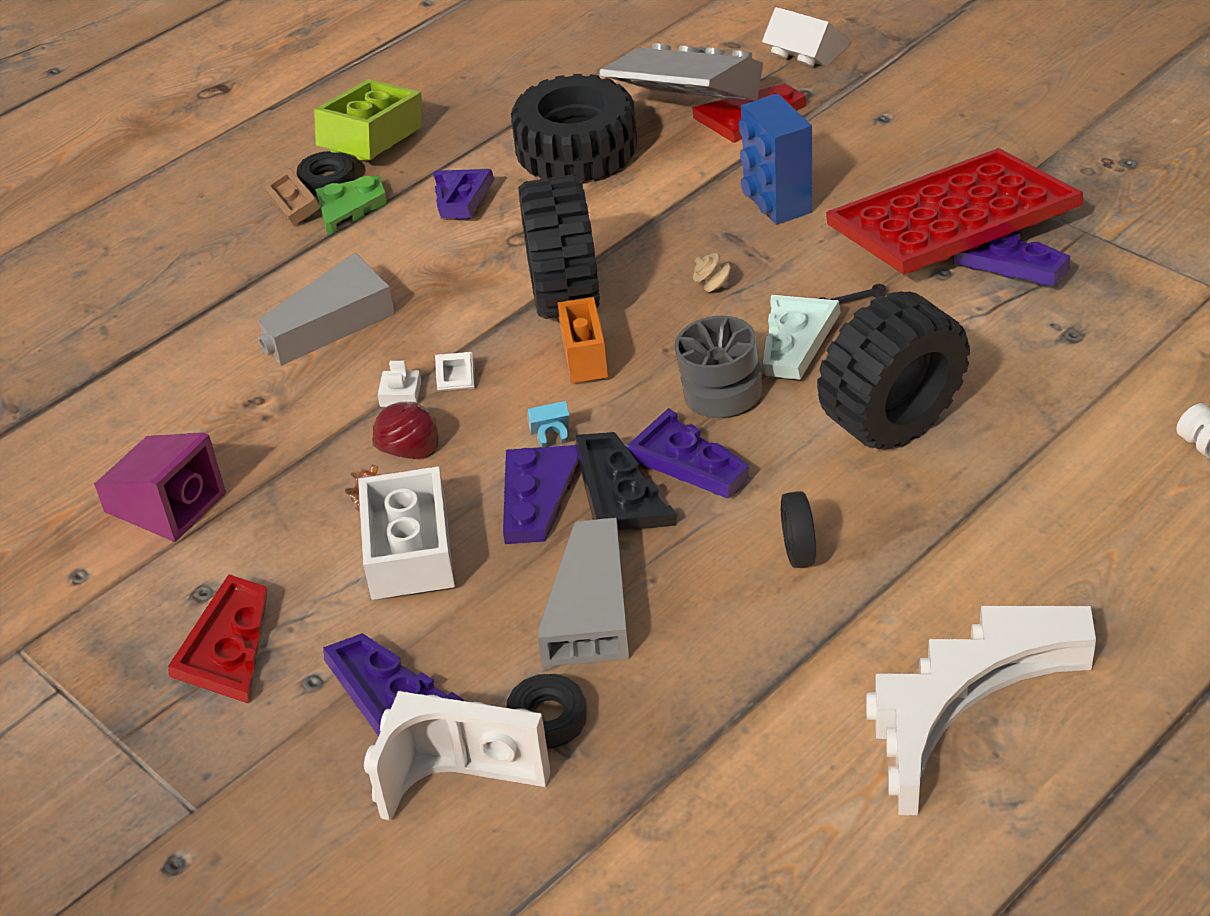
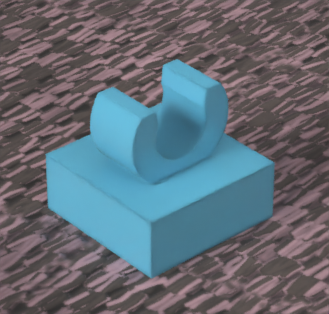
[527,401,569,447]

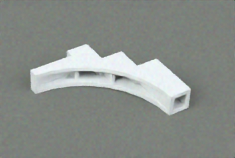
[866,606,1096,815]

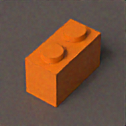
[557,297,608,383]

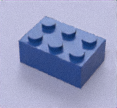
[739,93,812,225]

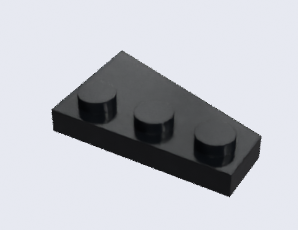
[575,432,677,530]

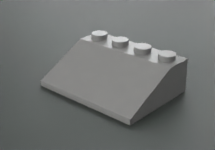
[599,43,763,101]

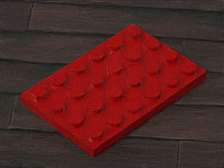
[826,148,1083,275]

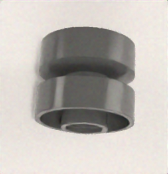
[675,316,763,418]

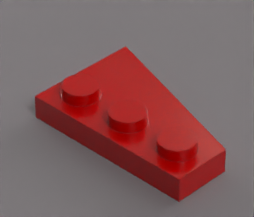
[692,83,806,143]
[168,574,267,704]

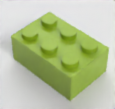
[314,79,422,160]

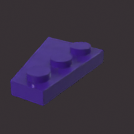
[954,232,1070,286]
[626,408,749,499]

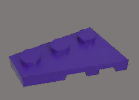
[503,445,579,544]
[323,633,464,737]

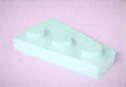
[763,295,841,379]

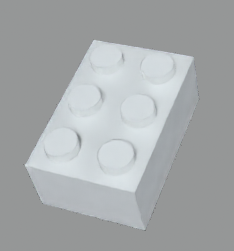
[358,466,455,600]

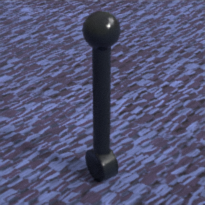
[818,284,886,304]

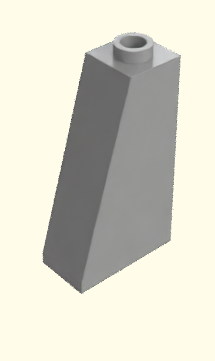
[258,253,395,366]
[538,518,629,667]

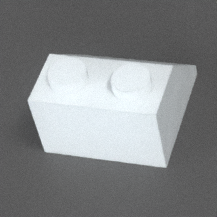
[762,7,850,67]

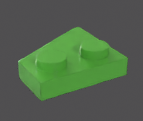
[315,175,387,234]

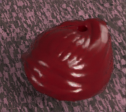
[372,402,438,459]

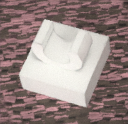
[378,361,421,407]

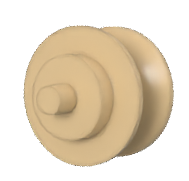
[693,253,731,292]

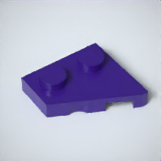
[433,169,495,220]

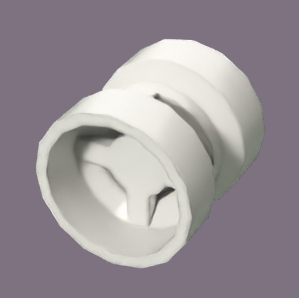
[1176,403,1210,459]

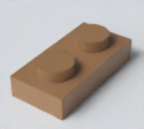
[263,168,321,226]

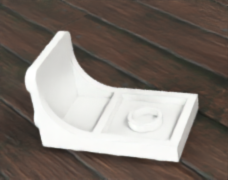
[364,691,551,820]

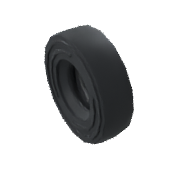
[296,151,355,196]
[780,491,816,568]
[506,674,587,749]

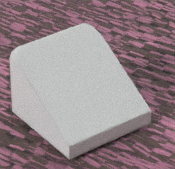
[435,352,475,392]

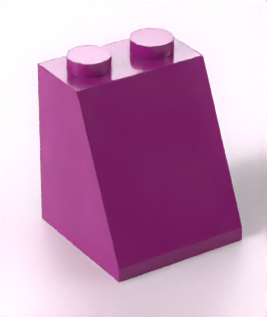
[94,433,226,542]

